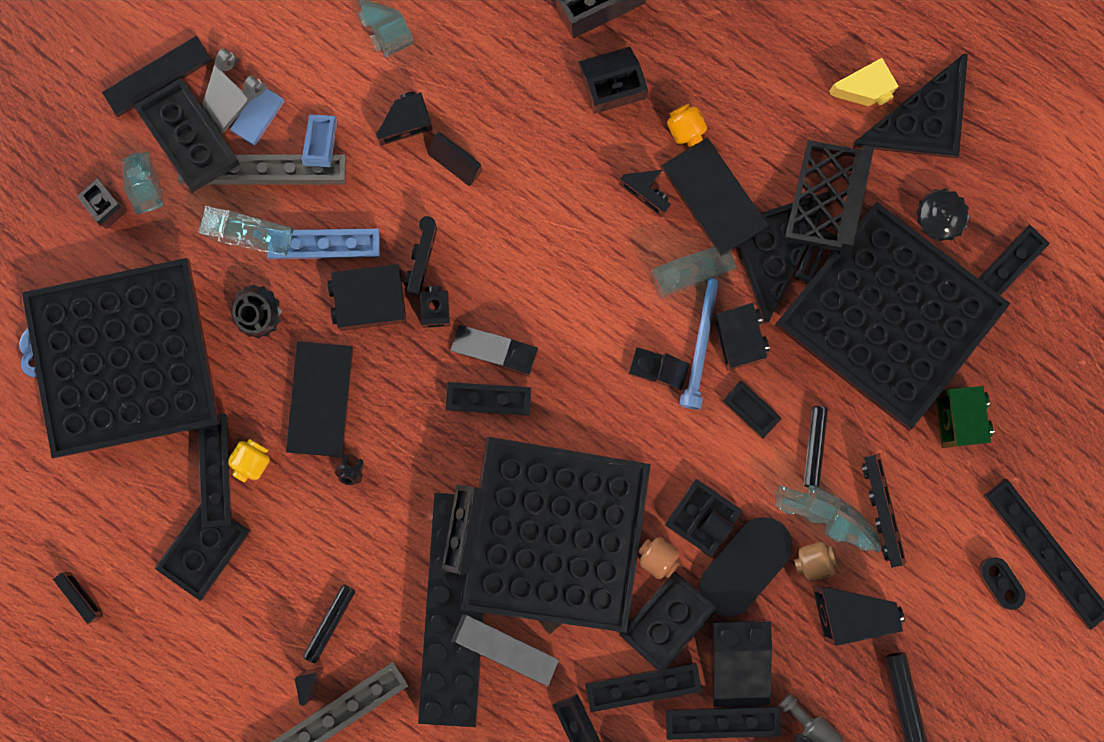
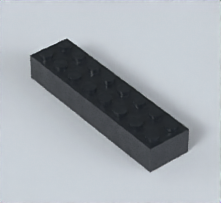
[418,493,484,727]

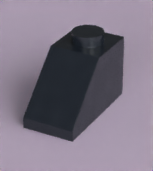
[376,91,433,146]

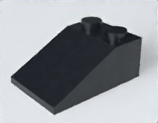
[710,619,772,707]

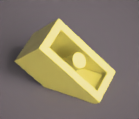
[829,58,898,106]

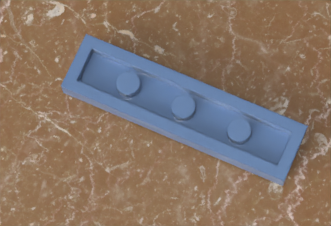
[267,229,380,260]

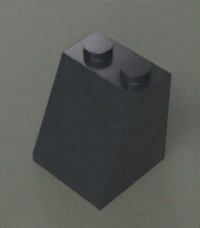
[812,585,905,646]

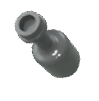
[779,693,844,742]

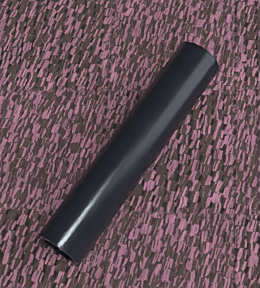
[883,652,928,742]

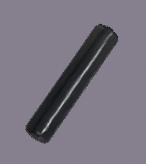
[804,406,828,488]
[303,584,355,663]

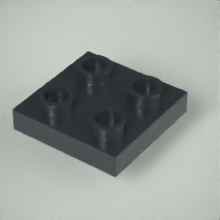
[664,479,743,557]

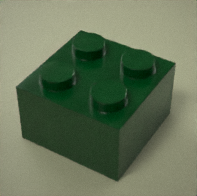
[936,386,994,448]

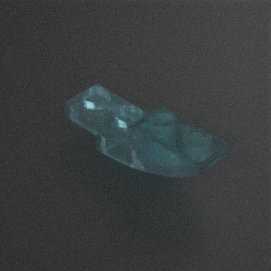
[775,485,881,553]

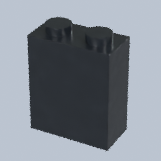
[328,264,407,331]

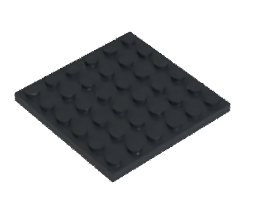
[775,202,1011,431]
[22,258,221,459]
[459,437,651,633]

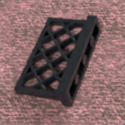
[785,140,874,257]

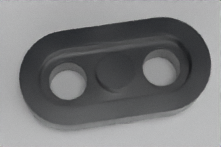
[979,557,1026,610]

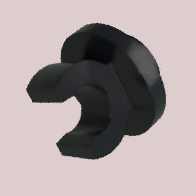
[335,455,363,485]

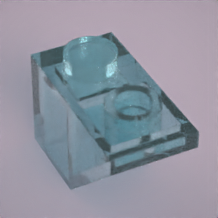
[357,0,414,58]
[122,151,163,215]

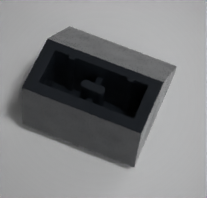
[578,47,648,114]
[714,303,770,371]

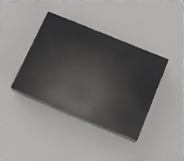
[154,504,251,601]
[619,571,718,673]

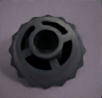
[916,188,971,242]
[231,284,282,339]

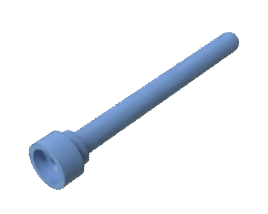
[679,278,718,410]

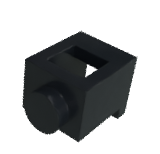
[420,286,451,328]

